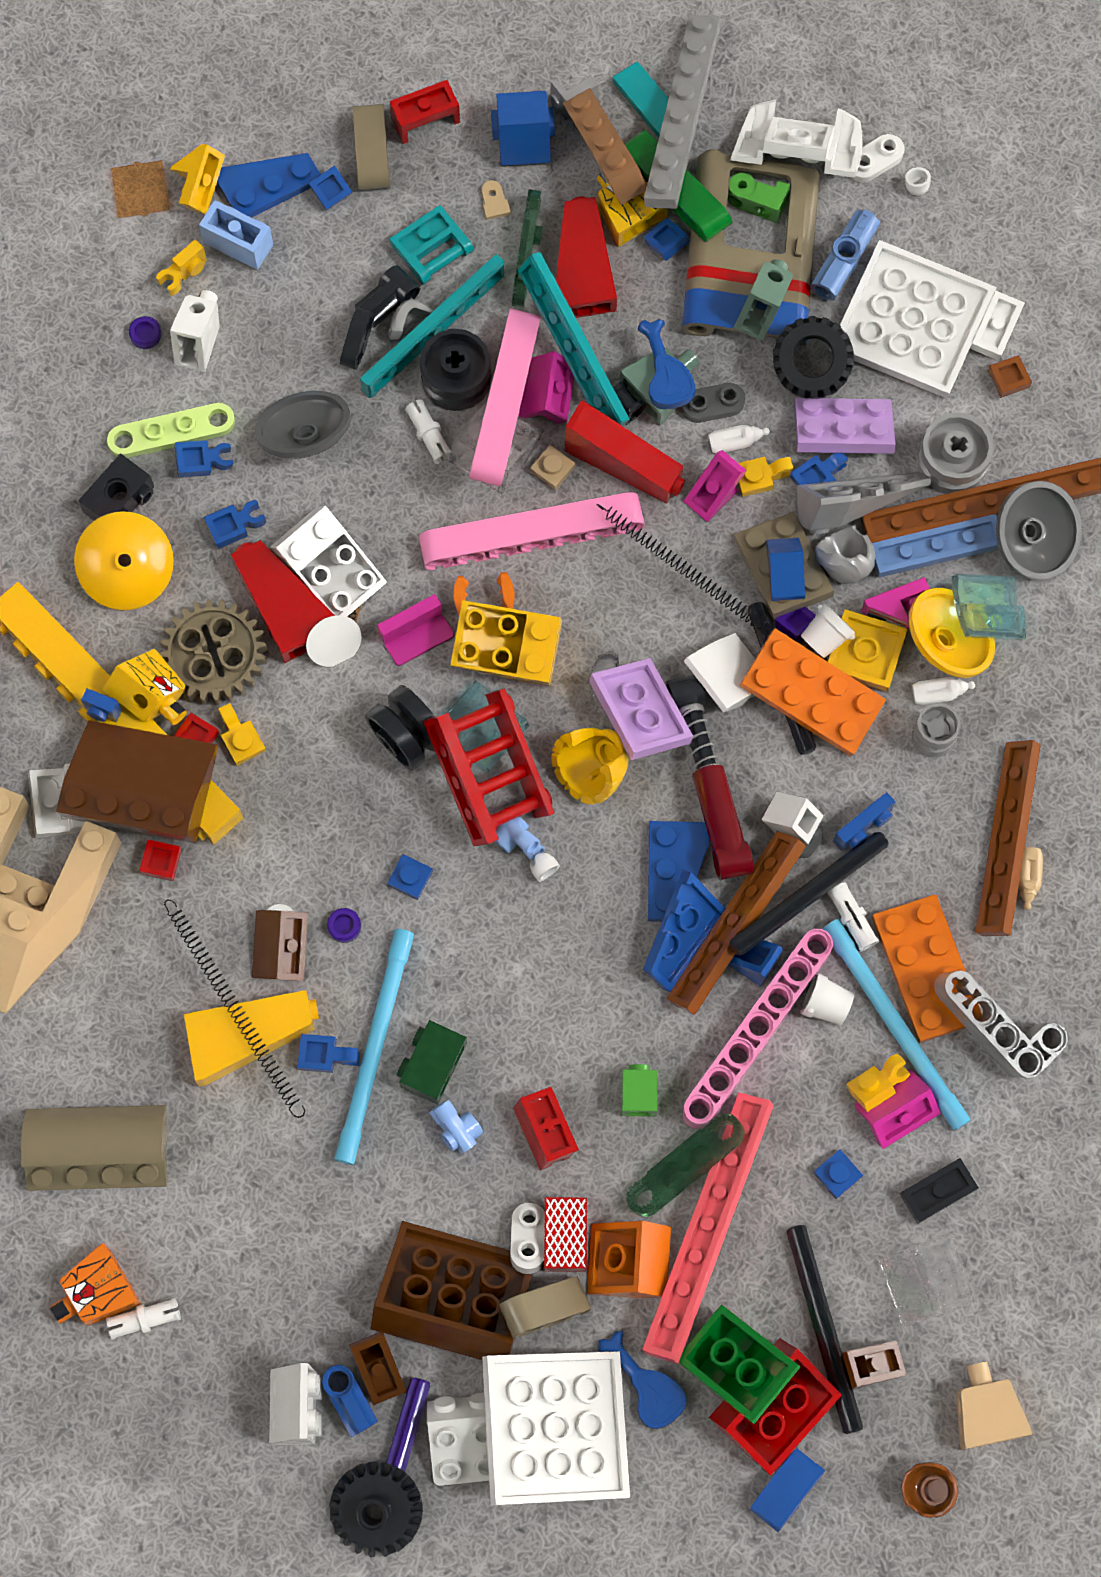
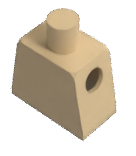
[956,1362,1032,1450]

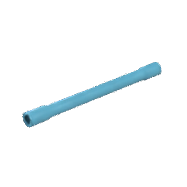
[823,919,971,1131]
[334,929,414,1165]

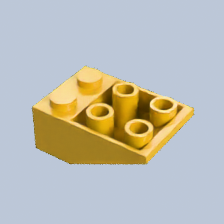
[450,600,562,686]

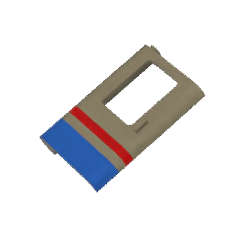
[682,149,820,346]

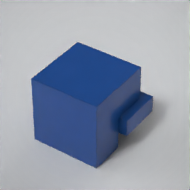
[491,91,555,166]

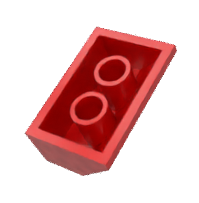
[708,1338,842,1476]

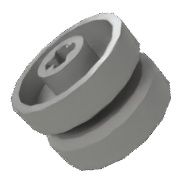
[917,412,994,494]

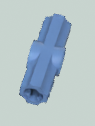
[811,209,880,301]

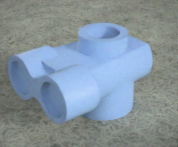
[495,817,545,860]
[429,1099,483,1153]

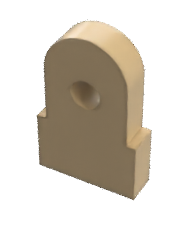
[482,180,511,220]

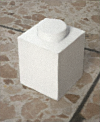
[762,792,823,844]

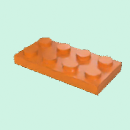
[739,628,886,757]
[872,894,982,1043]

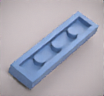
[872,514,999,578]

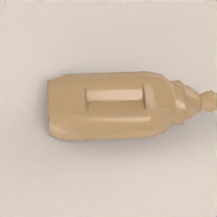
[1018,847,1043,910]

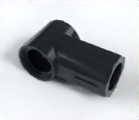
[355,265,421,328]

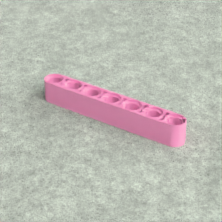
[469,308,541,487]
[418,492,645,570]
[683,929,833,1129]

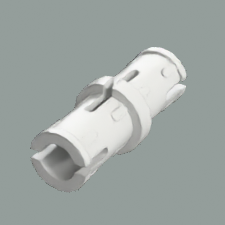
[405,399,453,464]
[827,882,879,952]
[106,1298,181,1340]

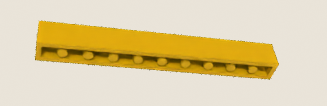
[0,582,243,845]

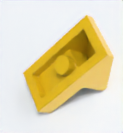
[170,144,225,215]

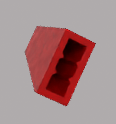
[556,196,617,318]
[565,400,685,504]
[231,540,335,663]

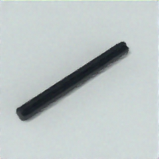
[729,832,889,955]
[787,1225,863,1434]

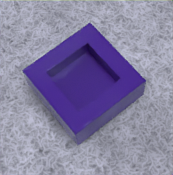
[775,607,816,644]

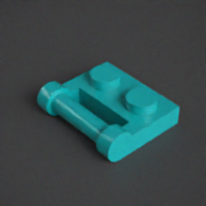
[389,205,474,285]

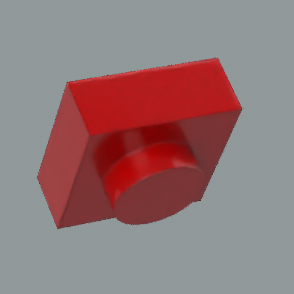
[174,712,219,743]
[139,839,182,882]

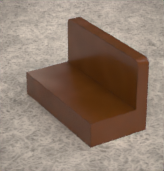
[252,910,308,981]

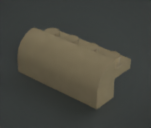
[21,1105,168,1191]

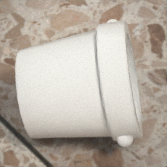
[801,604,855,658]
[800,973,854,1025]

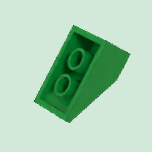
[679,1304,800,1424]

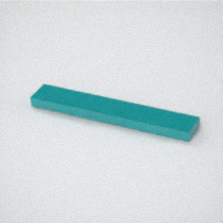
[518,252,630,426]
[360,254,505,398]

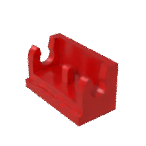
[513,1087,579,1171]

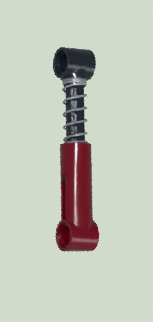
[666,675,754,881]

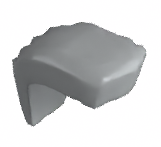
[388,299,434,341]

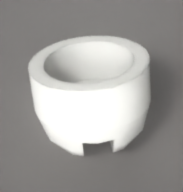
[905,167,931,196]
[530,852,560,882]

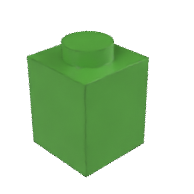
[622,1064,657,1117]

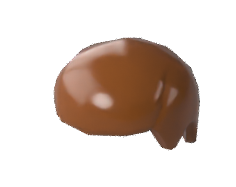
[901,1462,959,1518]

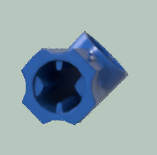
[322,1365,379,1437]

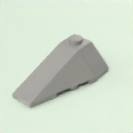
[797,472,931,534]

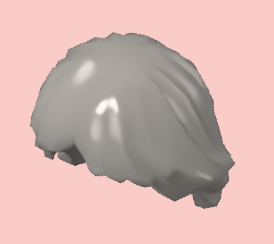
[814,525,876,584]

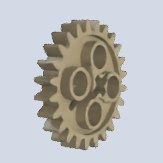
[159,599,268,705]

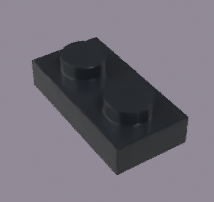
[900,1158,979,1224]

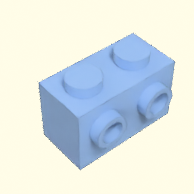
[199,200,273,270]

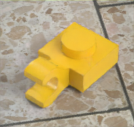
[156,239,207,296]
[738,456,793,497]
[218,703,266,766]
[846,1053,910,1112]

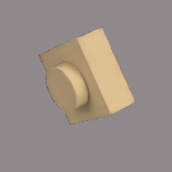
[530,445,575,491]

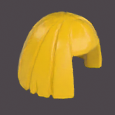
[551,728,629,805]

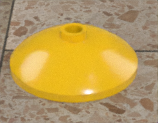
[74,512,174,610]
[909,588,995,678]

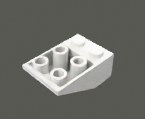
[269,506,387,617]
[269,1363,323,1445]

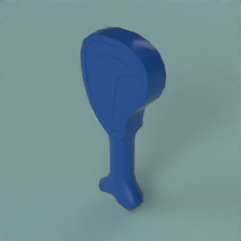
[638,319,695,410]
[598,1331,687,1429]

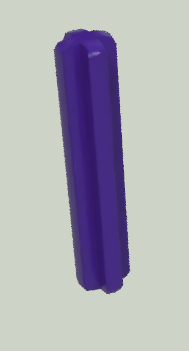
[386,1377,430,1471]

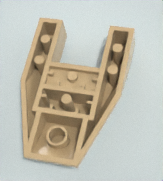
[0,787,122,1014]

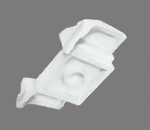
[731,100,862,178]

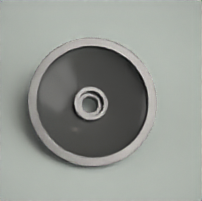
[255,391,351,459]
[996,481,1082,580]

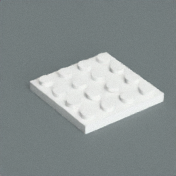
[829,240,997,399]
[482,1351,630,1506]

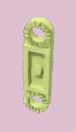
[107,403,235,458]

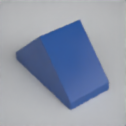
[766,537,805,601]
[728,940,783,987]

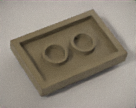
[734,511,834,620]

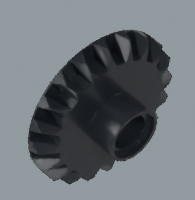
[329,1461,423,1558]

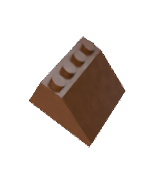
[56,720,218,844]
[370,1221,533,1360]

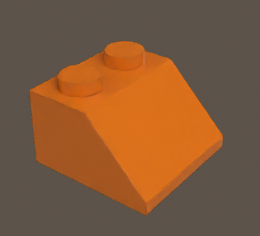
[587,1221,671,1298]

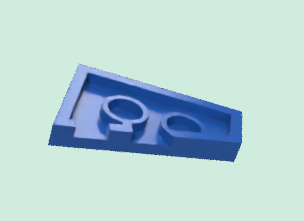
[217,153,321,218]
[648,821,710,922]
[643,869,726,992]

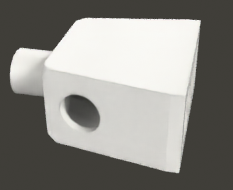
[170,290,220,372]

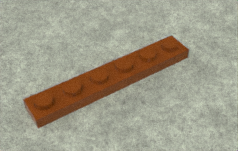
[975,740,1041,937]
[666,831,806,1015]

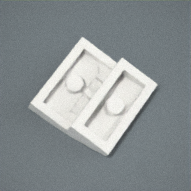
[684,633,755,713]
[28,764,105,838]

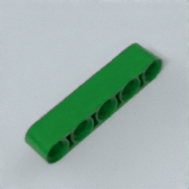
[624,129,733,243]

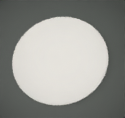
[306,616,362,667]

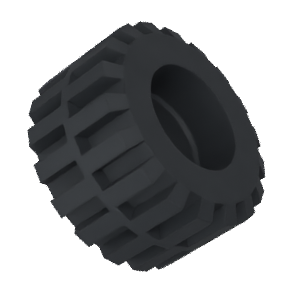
[773,316,854,399]

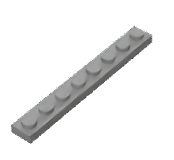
[644,15,721,209]

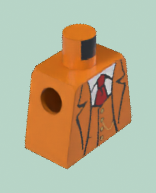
[50,1243,142,1326]

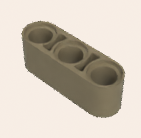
[352,104,390,190]
[499,1276,592,1339]

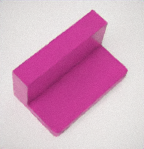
[518,351,574,424]
[377,594,454,666]
[854,1070,941,1149]

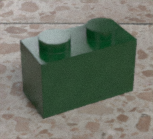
[397,1020,467,1105]

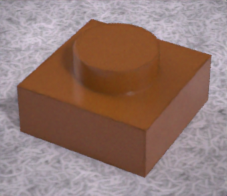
[988,355,1032,398]

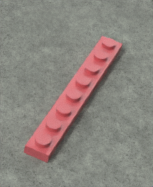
[642,1092,773,1364]

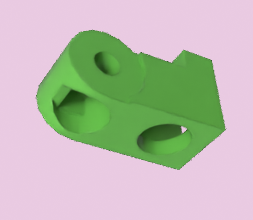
[728,173,790,223]

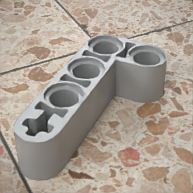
[934,970,1068,1078]

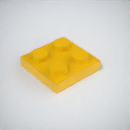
[828,609,907,692]

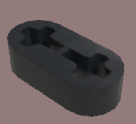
[340,307,375,370]

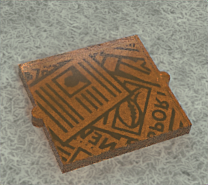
[111,160,170,218]

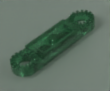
[512,189,543,307]
[626,1113,745,1217]

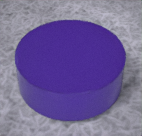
[129,316,162,349]
[327,908,361,943]

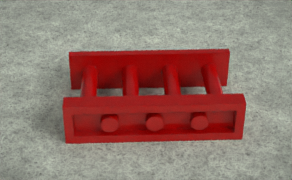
[423,688,555,847]

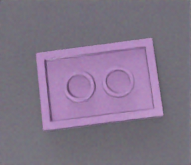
[794,398,896,454]
[589,658,693,760]

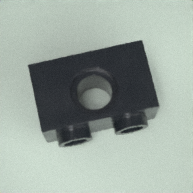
[78,453,154,521]

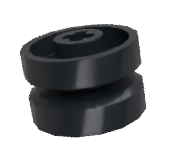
[420,329,491,411]
[365,685,435,771]

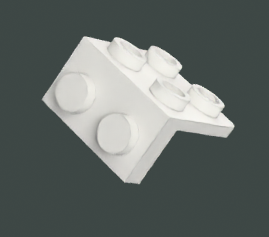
[427,1393,489,1486]

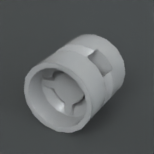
[911,703,961,758]

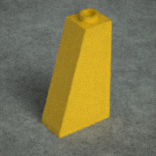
[184,990,319,1087]

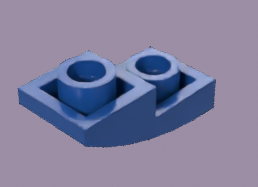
[750,1448,825,1532]

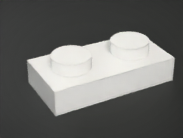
[970,290,1025,361]

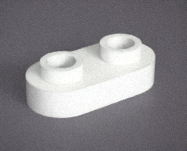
[851,134,904,183]
[510,1203,545,1274]

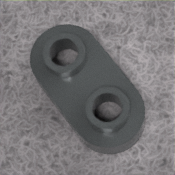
[682,383,745,423]

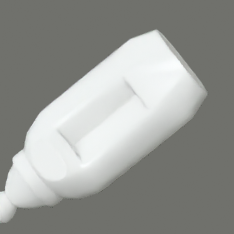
[708,425,770,453]
[912,677,975,705]

